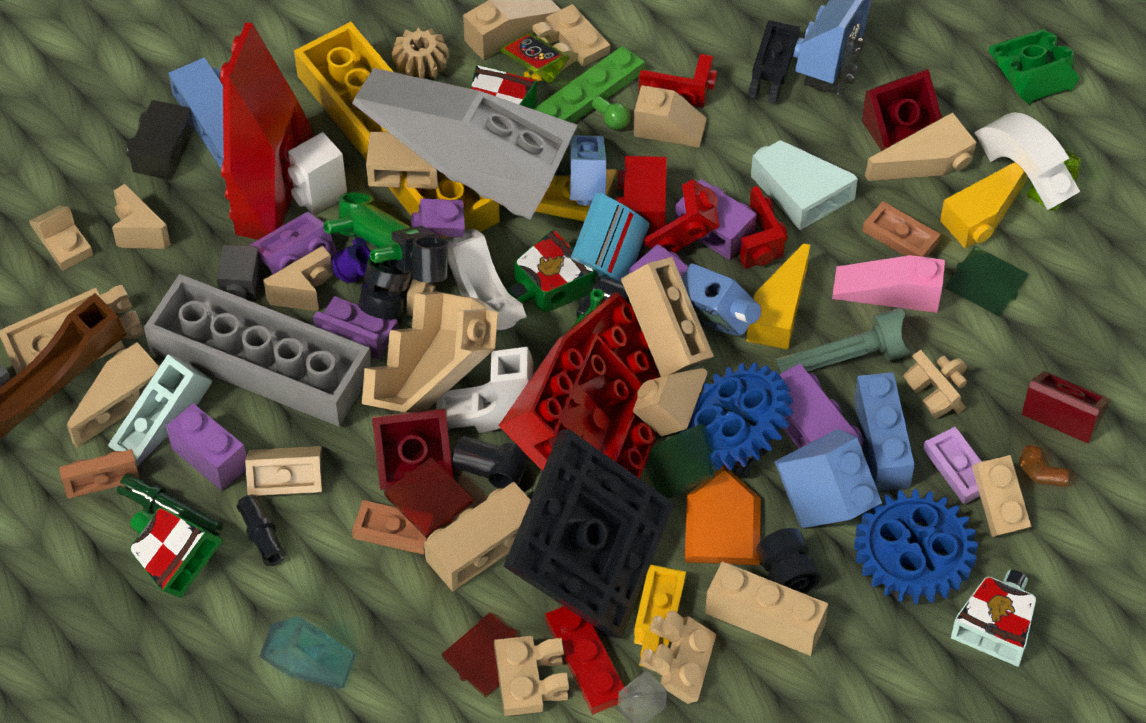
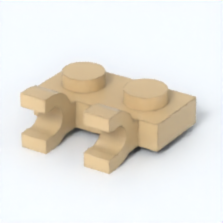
[533,4,610,72]
[640,610,716,704]
[494,636,569,716]

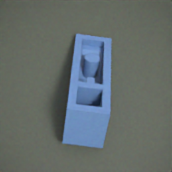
[570,135,606,206]

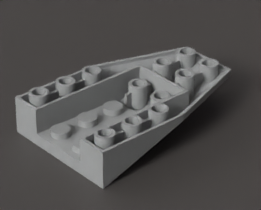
[352,68,577,220]

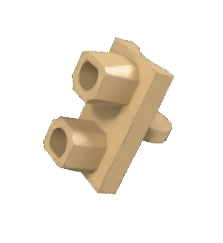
[902,349,967,419]

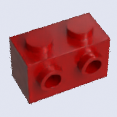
[617,156,667,233]

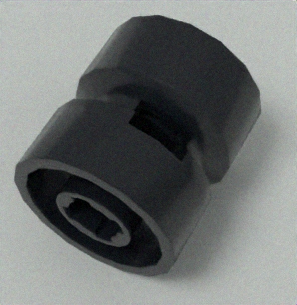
[358,257,412,319]
[756,528,821,594]

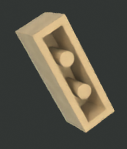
[621,257,714,377]
[424,482,531,591]
[705,561,829,656]

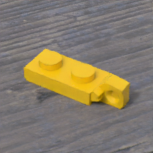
[634,564,686,667]

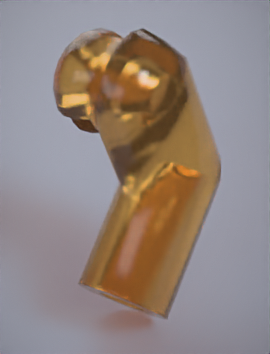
[1019,445,1069,487]

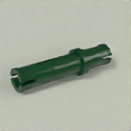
[117,472,223,536]

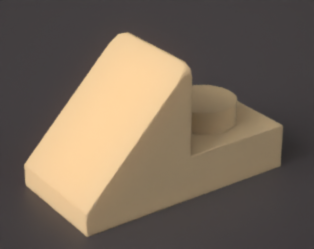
[112,184,171,249]
[29,205,93,271]
[263,246,333,311]

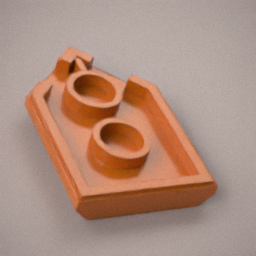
[685,465,761,565]

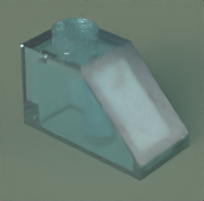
[259,616,356,689]

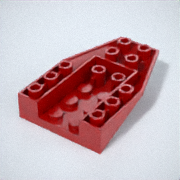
[220,22,316,240]
[498,292,660,479]

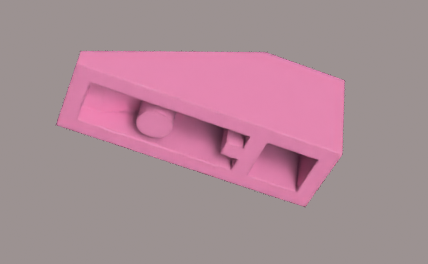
[832,255,945,313]

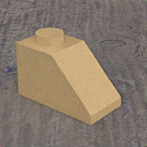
[634,85,707,148]
[633,368,708,437]

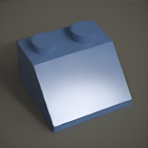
[775,429,882,528]

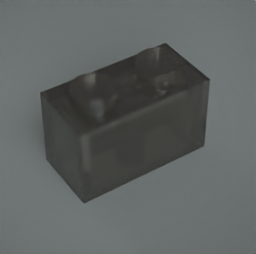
[126,100,194,180]

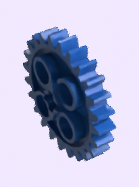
[680,363,794,471]
[854,489,978,604]

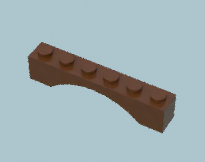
[0,293,127,439]

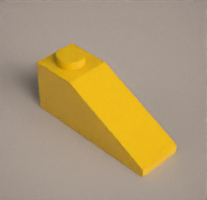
[940,162,1028,249]
[746,243,810,350]

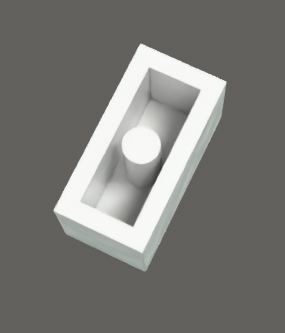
[288,132,347,215]

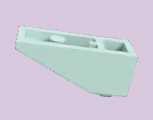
[108,355,213,466]

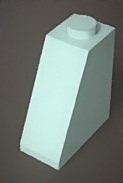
[751,140,858,230]

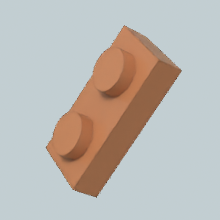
[862,201,941,257]
[59,449,140,499]
[352,500,435,555]

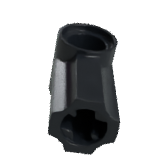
[452,436,531,488]

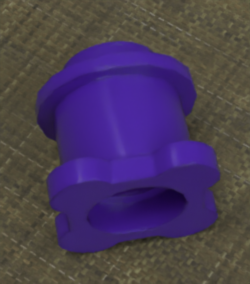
[332,237,371,283]

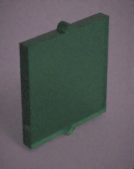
[946,246,1029,317]
[650,423,714,499]

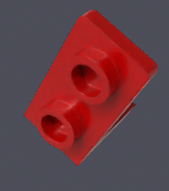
[639,54,718,108]
[645,179,720,253]
[740,186,788,269]

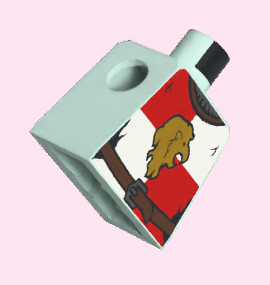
[951,570,1036,667]

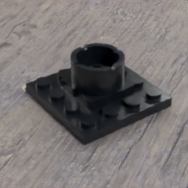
[503,429,674,638]

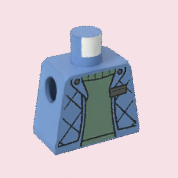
[681,263,761,336]

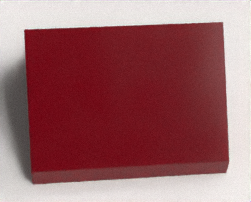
[862,69,942,151]
[1021,371,1111,444]
[372,408,453,490]

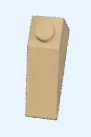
[463,0,561,61]
[865,113,977,181]
[67,342,159,448]

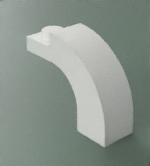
[974,112,1080,210]
[445,228,526,330]
[436,347,533,433]

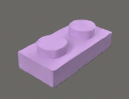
[923,427,982,504]

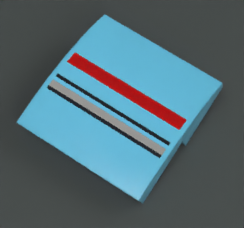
[571,193,650,282]

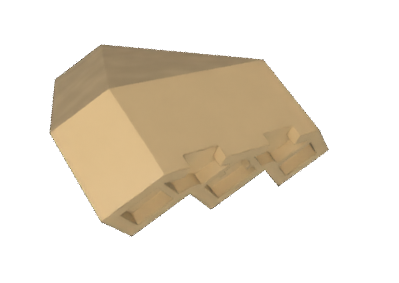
[362,291,498,413]

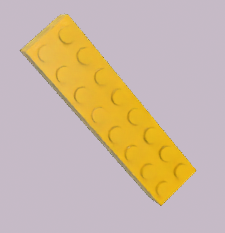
[294,22,500,239]

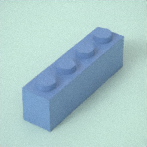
[168,57,223,169]

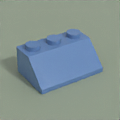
[793,0,872,84]

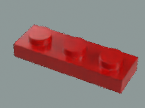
[545,606,628,715]

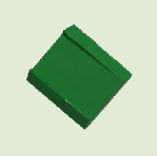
[988,28,1080,106]

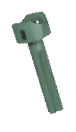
[775,308,915,374]

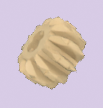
[392,26,449,80]

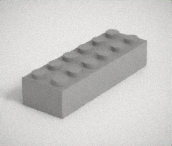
[144,274,372,427]

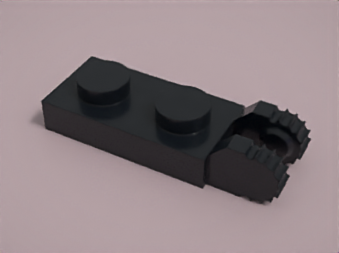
[748,20,800,104]

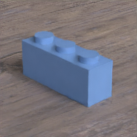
[854,372,914,491]

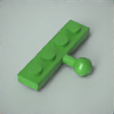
[533,46,646,130]

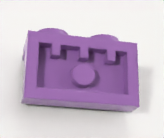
[250,212,337,275]
[313,296,398,360]

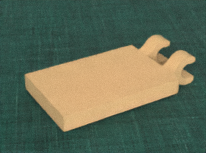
[0,285,145,374]

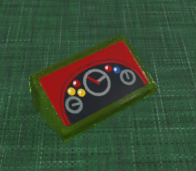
[500,32,570,85]

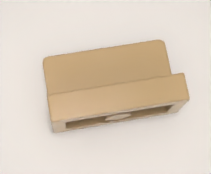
[245,446,323,496]

